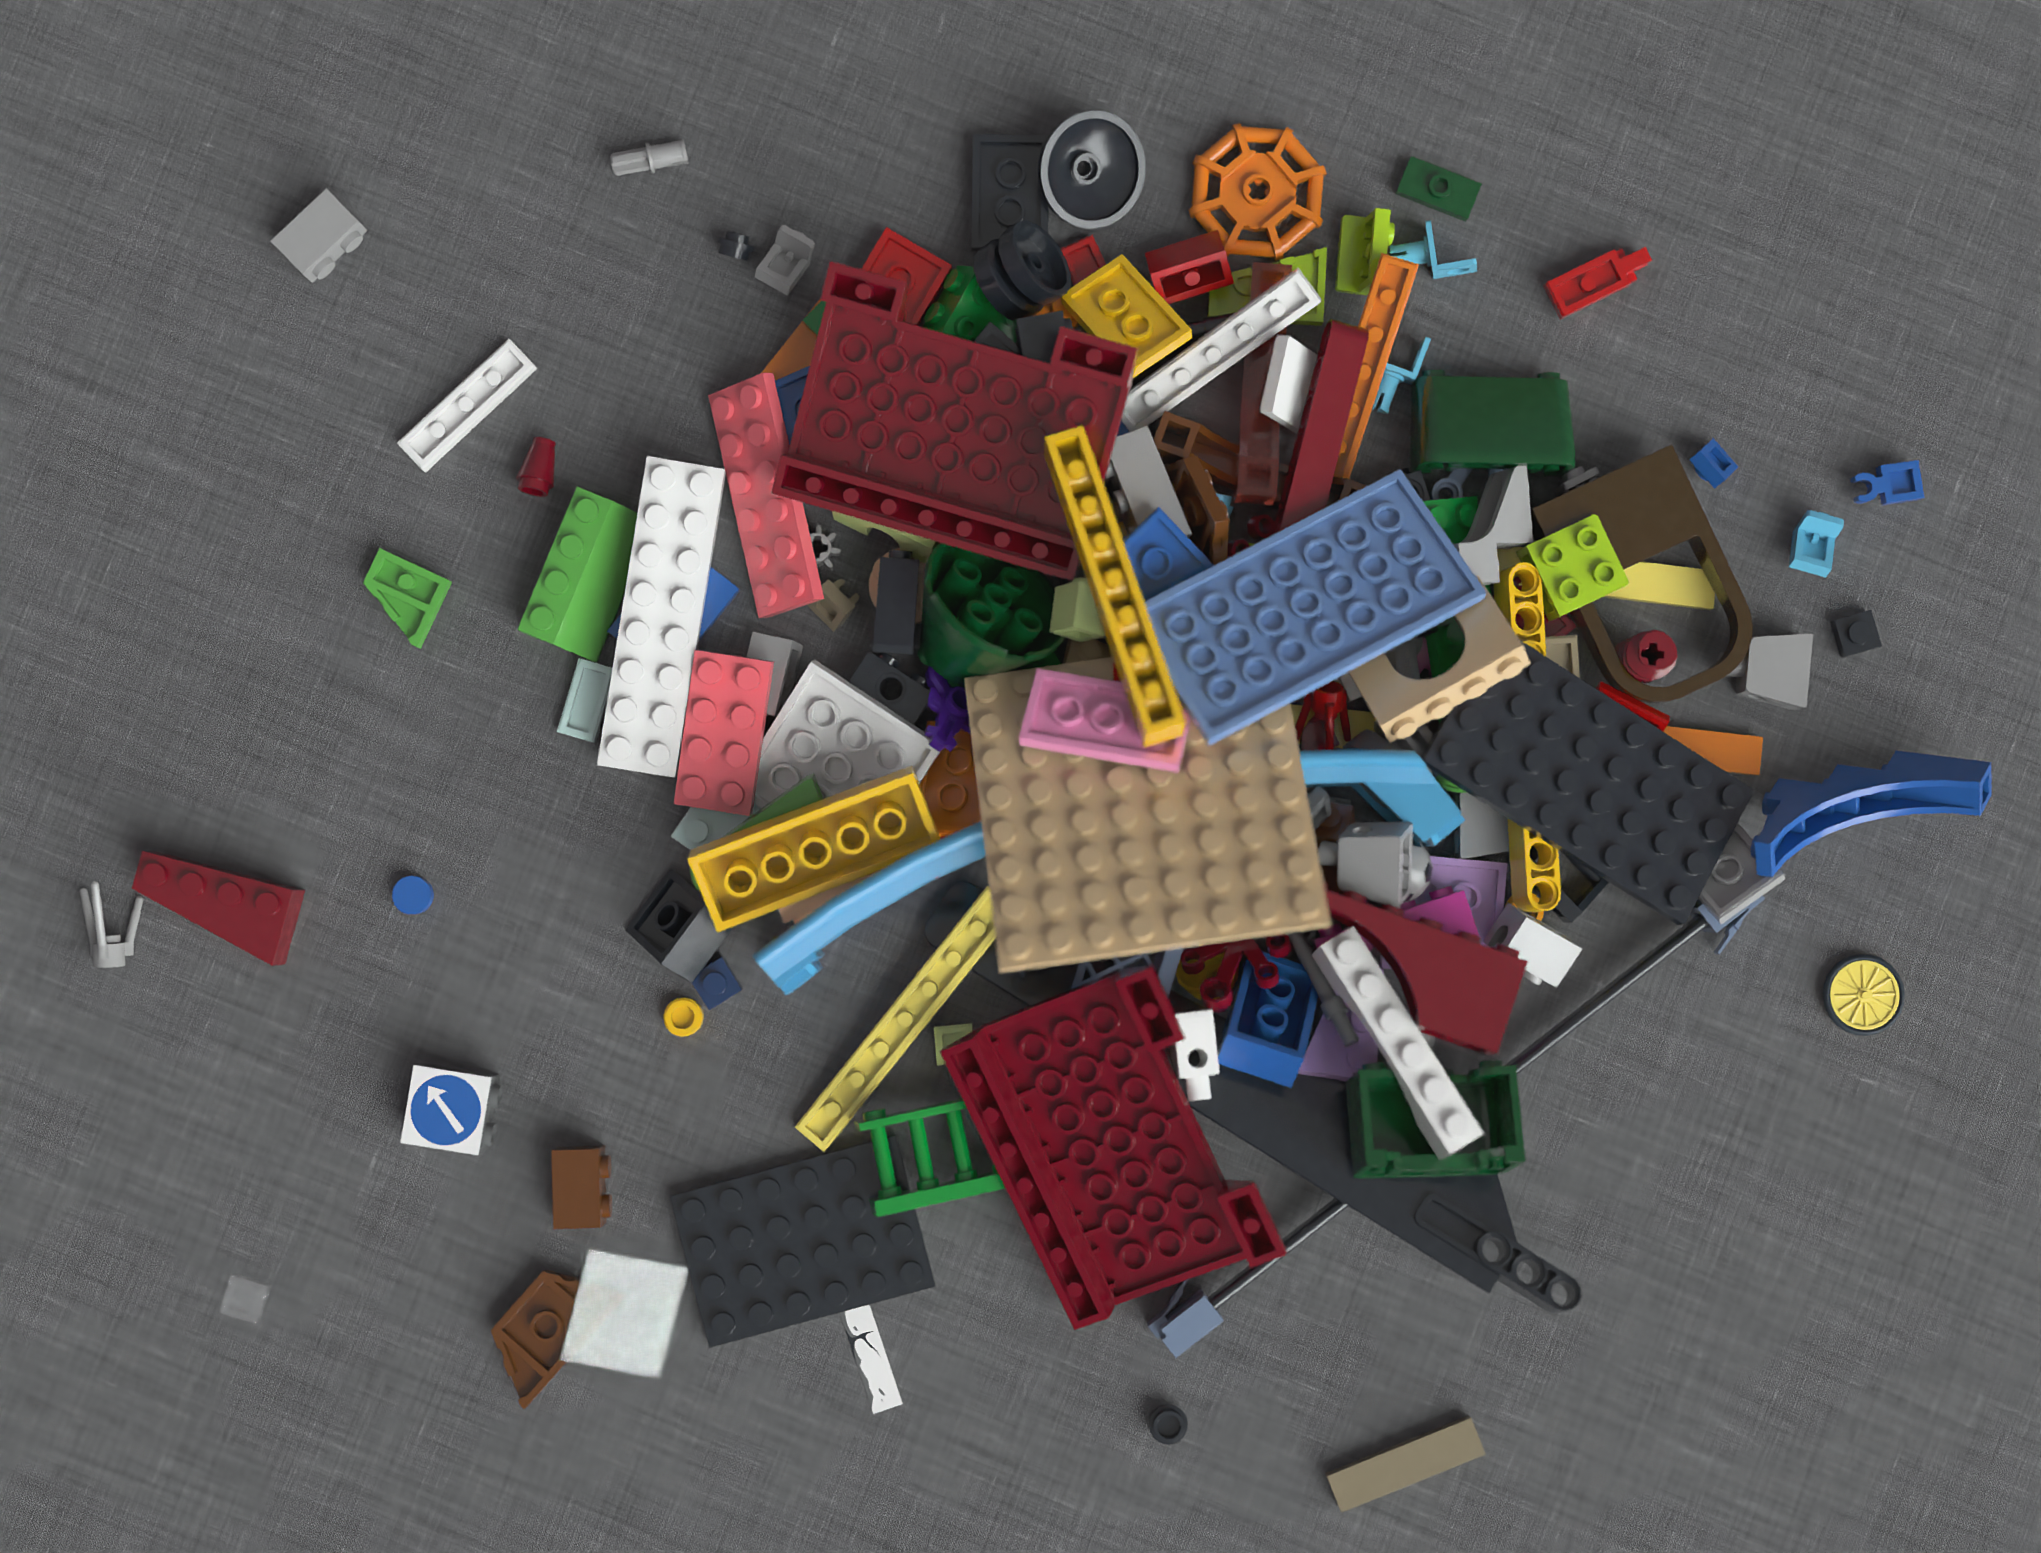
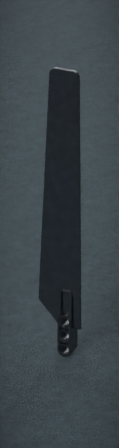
[925,882,1582,1313]

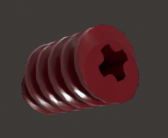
[1614,629,1678,684]

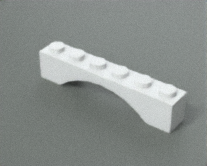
[1312,926,1484,1160]

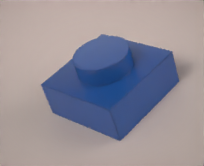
[1689,438,1738,489]

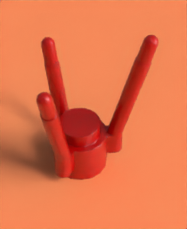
[1295,681,1351,750]

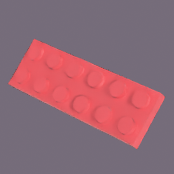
[708,373,824,618]

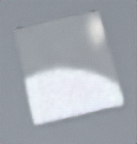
[560,1247,689,1378]

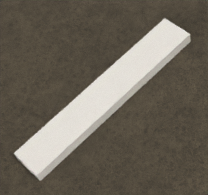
[1122,268,1321,432]

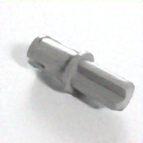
[610,139,688,176]

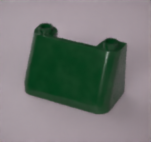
[1410,370,1575,477]

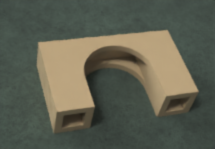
[1348,575,1530,743]

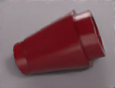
[516,437,556,497]

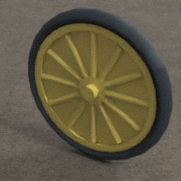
[1823,954,1905,1036]

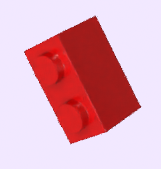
[1145,230,1234,304]

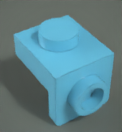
[1789,510,1844,578]

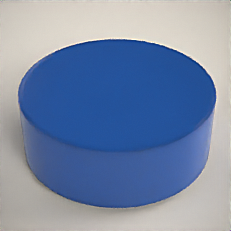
[392,876,434,914]

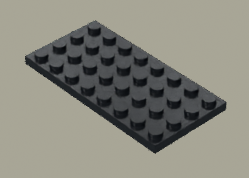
[1421,640,1754,925]

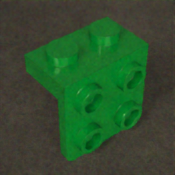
[923,265,1017,343]

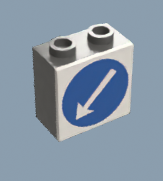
[400,1062,503,1155]

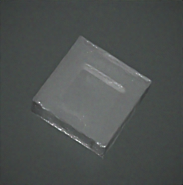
[219,1273,272,1324]

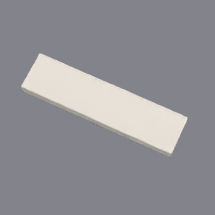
[397,339,537,472]

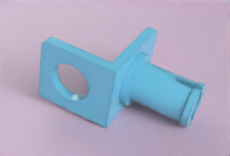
[1389,220,1477,279]
[1372,337,1431,414]

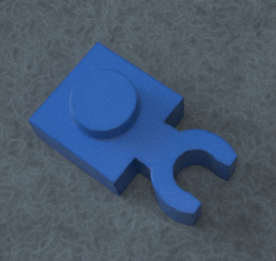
[1850,460,1925,505]

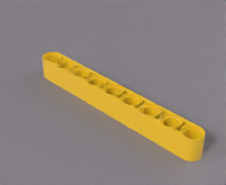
[1494,562,1561,912]

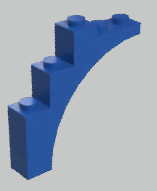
[1751,750,1992,877]

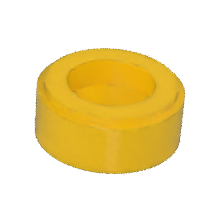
[663,997,704,1037]

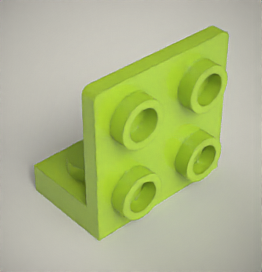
[1516,514,1629,621]

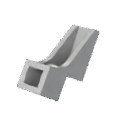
[1453,465,1533,585]

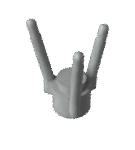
[80,881,143,968]

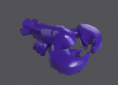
[925,666,971,752]

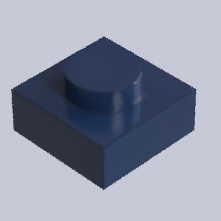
[692,957,743,1010]

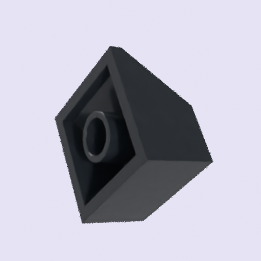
[625,869,734,982]

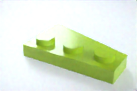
[1208,247,1327,326]

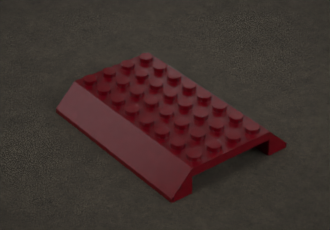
[771,261,1139,581]
[940,965,1288,1330]

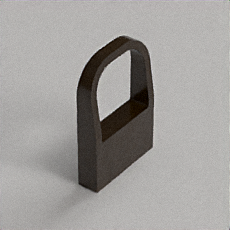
[1530,444,1753,703]

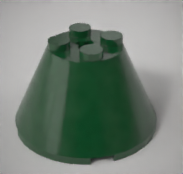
[917,543,1064,688]

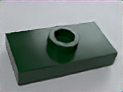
[1395,156,1482,222]

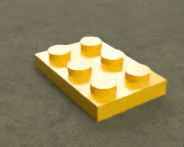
[1061,254,1192,378]

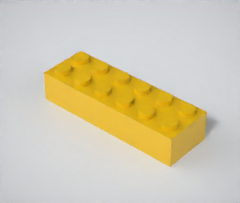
[688,765,940,932]

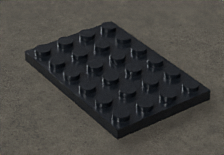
[670,1134,936,1348]

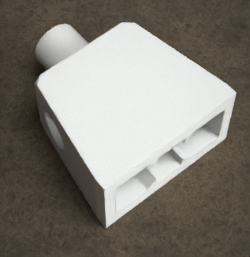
[1169,1010,1219,1101]

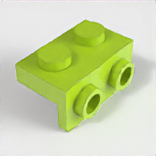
[1335,208,1395,296]

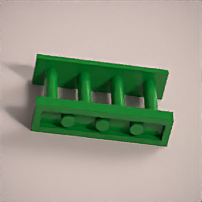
[854,1098,1006,1217]

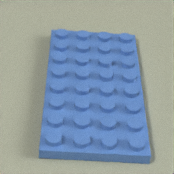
[1144,469,1486,746]

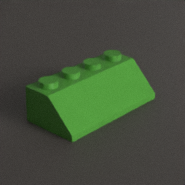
[517,487,638,663]

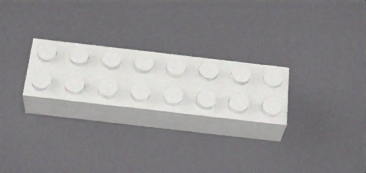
[597,456,726,778]

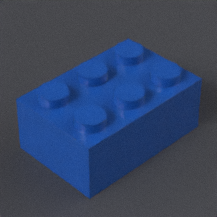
[1217,951,1318,1087]

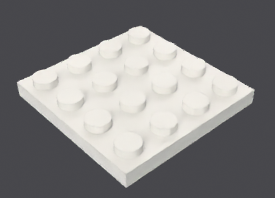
[754,659,940,809]

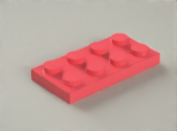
[674,650,774,816]

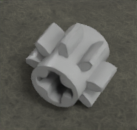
[810,525,841,571]

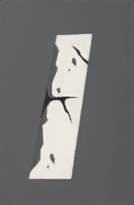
[840,1305,903,1414]

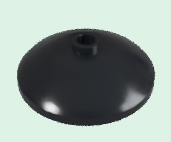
[1038,110,1146,229]

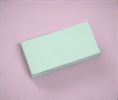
[557,658,613,743]

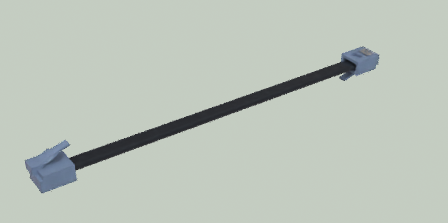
[1147,895,1765,1358]

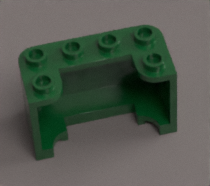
[1346,1060,1526,1179]

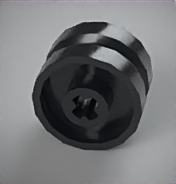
[974,220,1071,321]

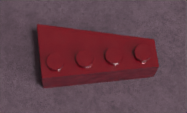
[132,851,305,966]

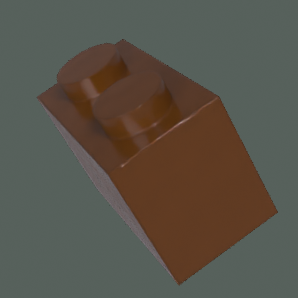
[551,1145,612,1229]

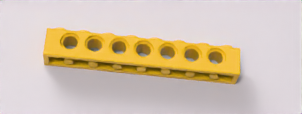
[1044,426,1186,747]

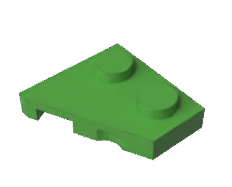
[363,548,452,649]

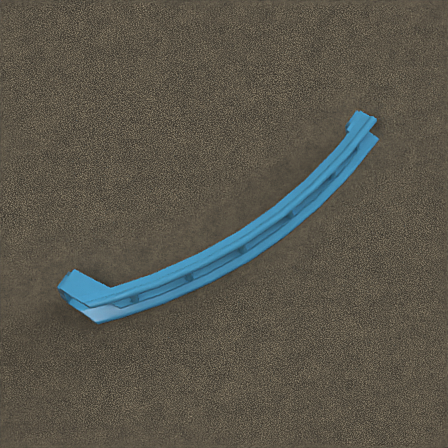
[752,749,1466,995]

